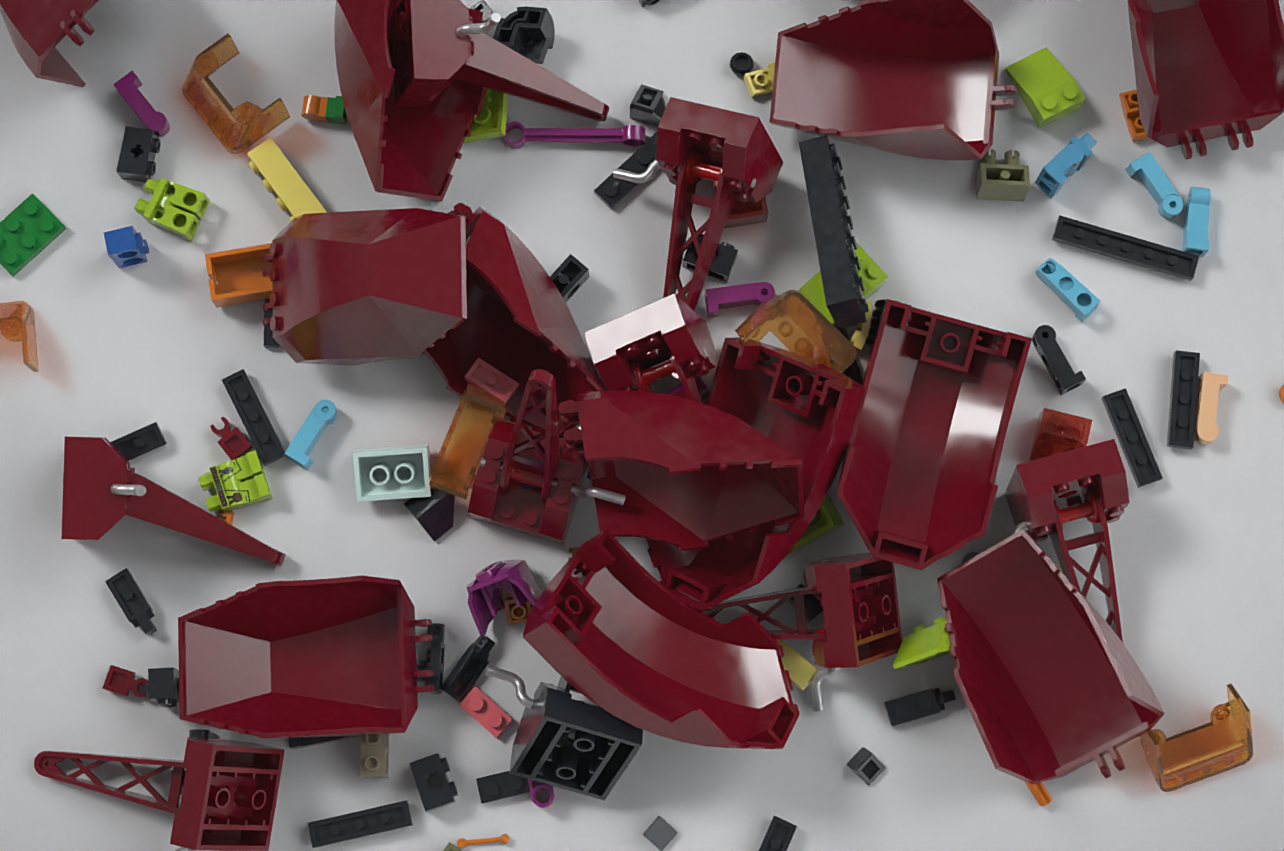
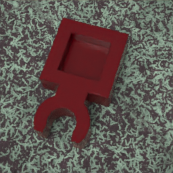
[210,417,253,460]
[102,665,148,698]

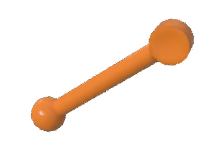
[457,834,510,848]

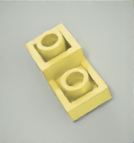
[743,62,775,98]
[850,300,872,355]
[776,639,818,691]

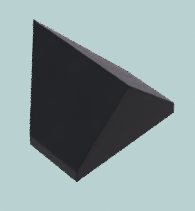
[630,84,666,127]
[404,488,455,542]

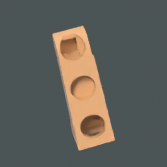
[1194,372,1228,445]

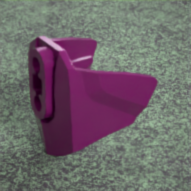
[466,560,541,636]

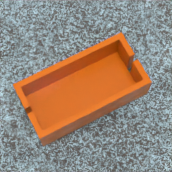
[205,243,273,308]

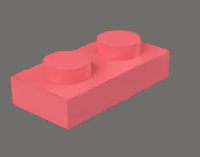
[464,357,519,406]
[459,686,513,738]

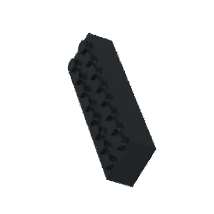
[799,135,869,329]

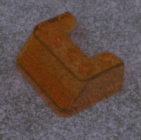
[735,290,857,373]

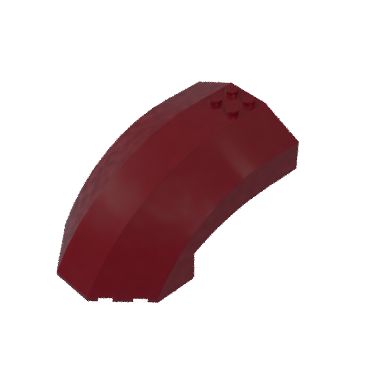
[837,299,1032,570]
[646,337,865,611]
[522,529,800,750]

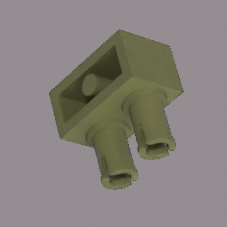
[975,149,1030,202]

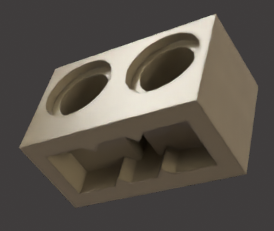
[360,734,389,778]

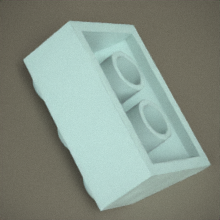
[353,444,431,502]

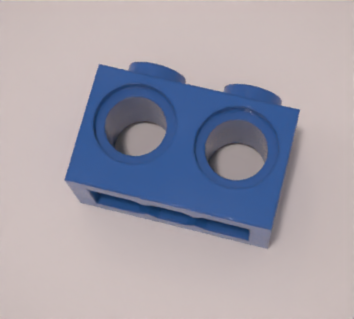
[104,226,149,269]

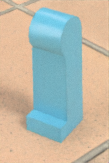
[1125,152,1183,219]
[1182,186,1211,257]
[1035,258,1100,323]
[284,400,338,471]

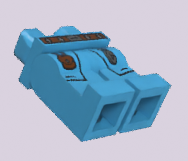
[1034,132,1097,199]

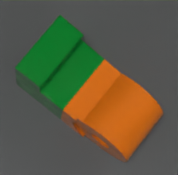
[301,95,347,125]

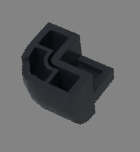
[493,6,555,64]

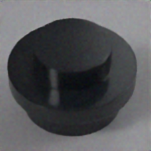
[730,52,753,76]

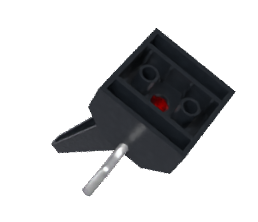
[484,665,643,801]

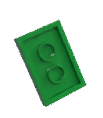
[0,193,67,277]

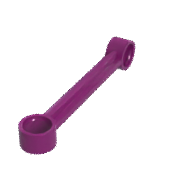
[503,121,645,149]

